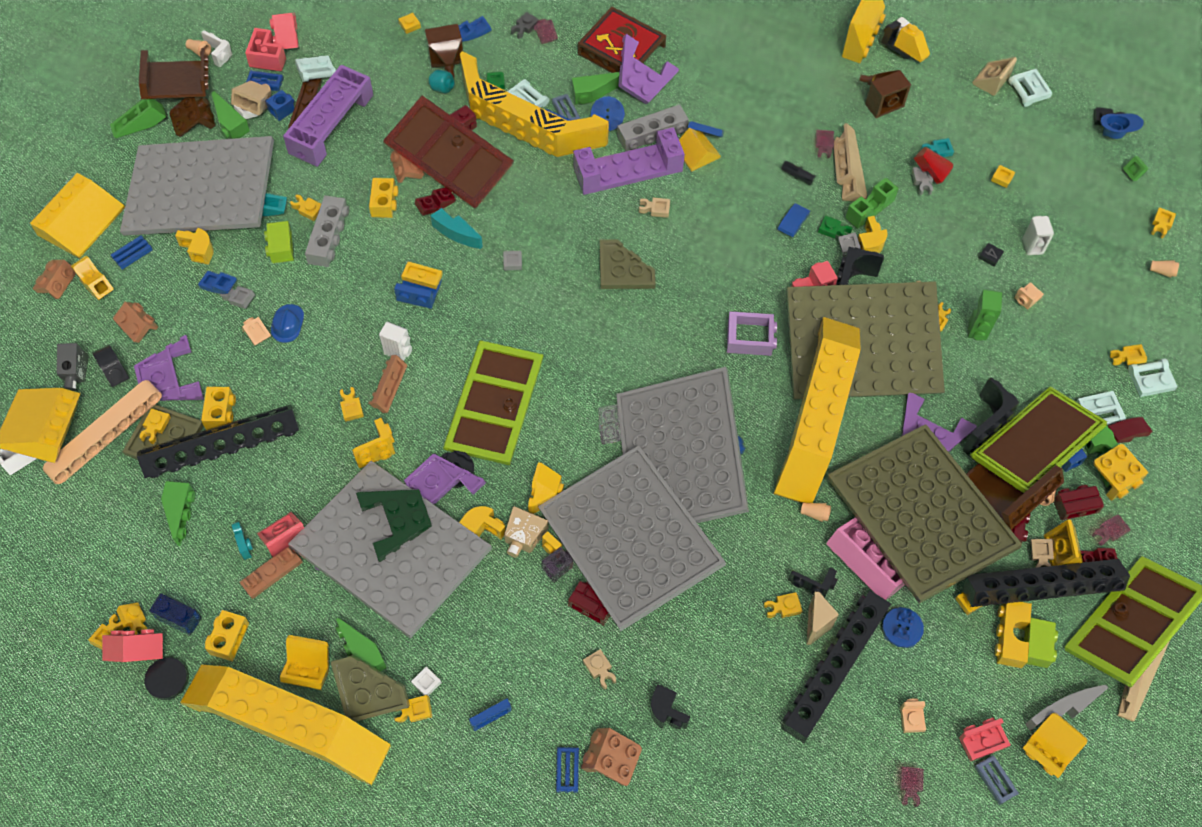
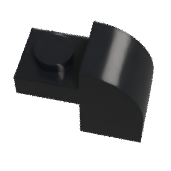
[92,344,129,387]
[650,684,690,729]

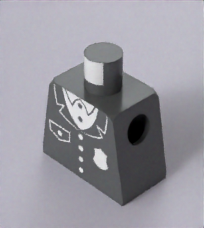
[57,343,89,391]

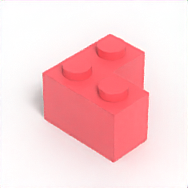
[270,12,299,49]
[245,28,286,71]
[791,261,838,287]
[102,629,163,662]

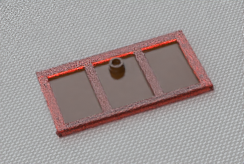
[383,95,514,209]

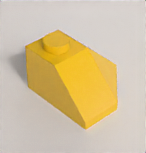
[894,23,930,63]
[528,462,564,514]

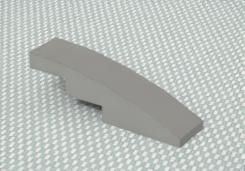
[1025,685,1108,731]

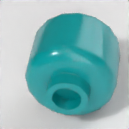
[429,69,455,94]

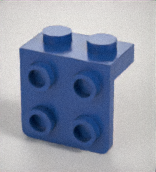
[394,279,442,309]

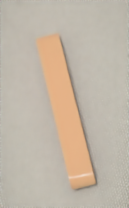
[43,380,162,484]

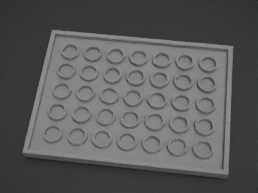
[120,136,274,236]
[616,367,749,523]
[538,445,726,631]
[288,461,492,639]

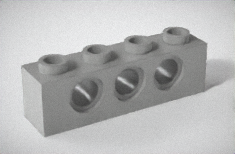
[617,105,689,151]
[305,195,349,267]

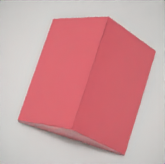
[257,512,304,557]

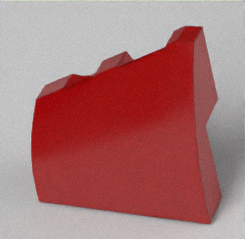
[914,147,954,184]

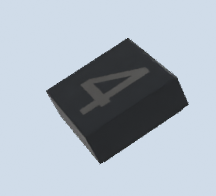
[979,243,1004,267]

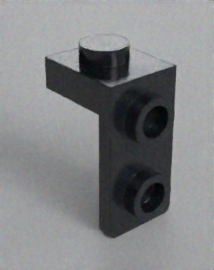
[881,20,911,59]
[788,567,838,598]

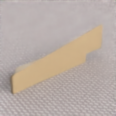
[833,123,868,201]
[1117,641,1170,721]

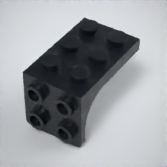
[836,247,884,285]
[962,377,1020,455]

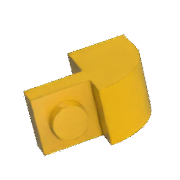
[858,216,887,253]
[175,228,214,265]
[71,256,114,300]
[459,506,505,539]

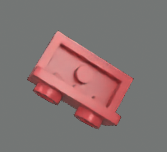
[959,717,1011,762]

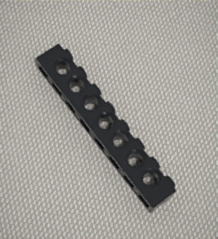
[137,404,299,478]
[963,559,1130,607]
[782,591,891,743]

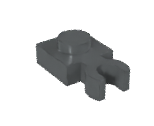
[511,12,539,39]

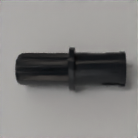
[781,160,816,186]

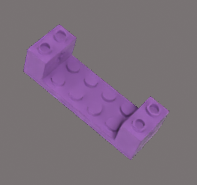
[283,65,373,167]
[573,127,685,195]

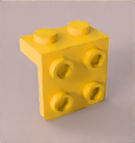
[352,418,395,468]
[1093,444,1149,501]
[280,635,329,690]
[1023,712,1088,778]

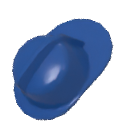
[1100,113,1144,139]
[271,304,304,343]

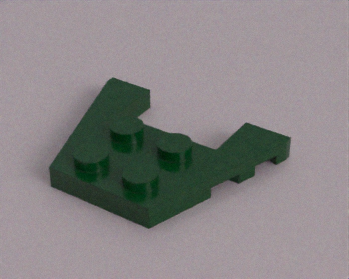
[356,489,432,562]

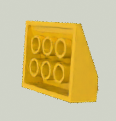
[842,0,886,63]
[30,173,125,258]
[0,388,80,463]

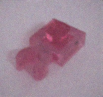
[816,130,834,158]
[1092,514,1131,546]
[900,766,924,807]

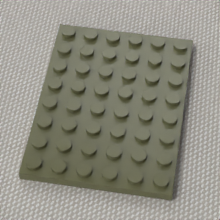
[786,281,945,400]
[827,424,1022,604]

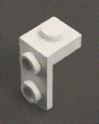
[201,30,233,67]

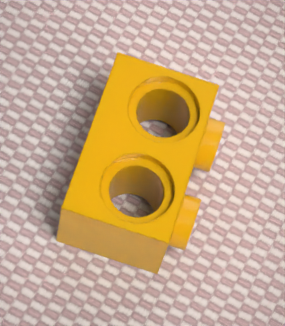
[369,178,398,218]
[201,387,236,430]
[205,610,249,662]

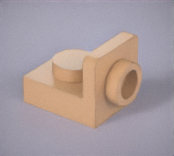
[1014,282,1044,310]
[242,317,271,346]
[900,699,926,733]

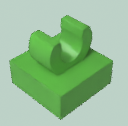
[1123,156,1149,181]

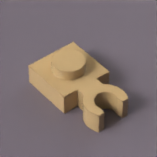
[639,198,670,218]
[1030,539,1054,568]
[583,649,616,689]

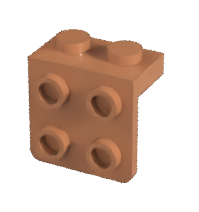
[581,728,642,786]

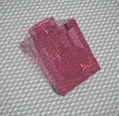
[534,19,558,44]

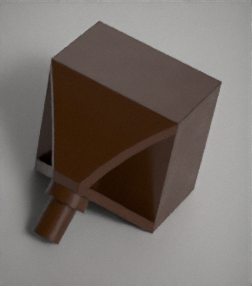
[425,23,463,78]
[859,70,911,118]

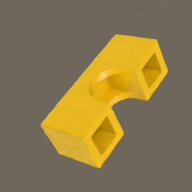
[994,602,1032,668]

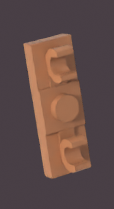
[368,355,407,413]
[239,547,303,599]

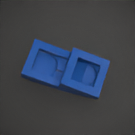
[458,16,492,42]
[777,203,810,237]
[198,271,237,294]

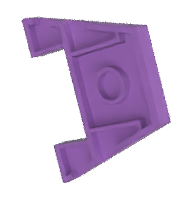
[619,34,679,104]
[134,335,204,401]
[901,393,977,452]
[404,453,486,505]

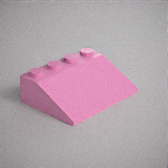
[826,517,905,600]

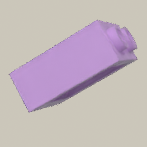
[727,311,777,356]

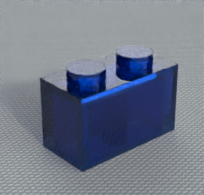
[149,593,202,636]

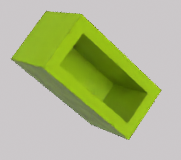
[264,221,294,263]
[1024,618,1058,668]

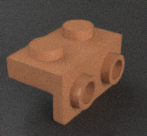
[390,145,424,183]
[32,260,76,299]
[112,301,158,343]

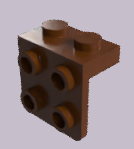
[169,97,216,137]

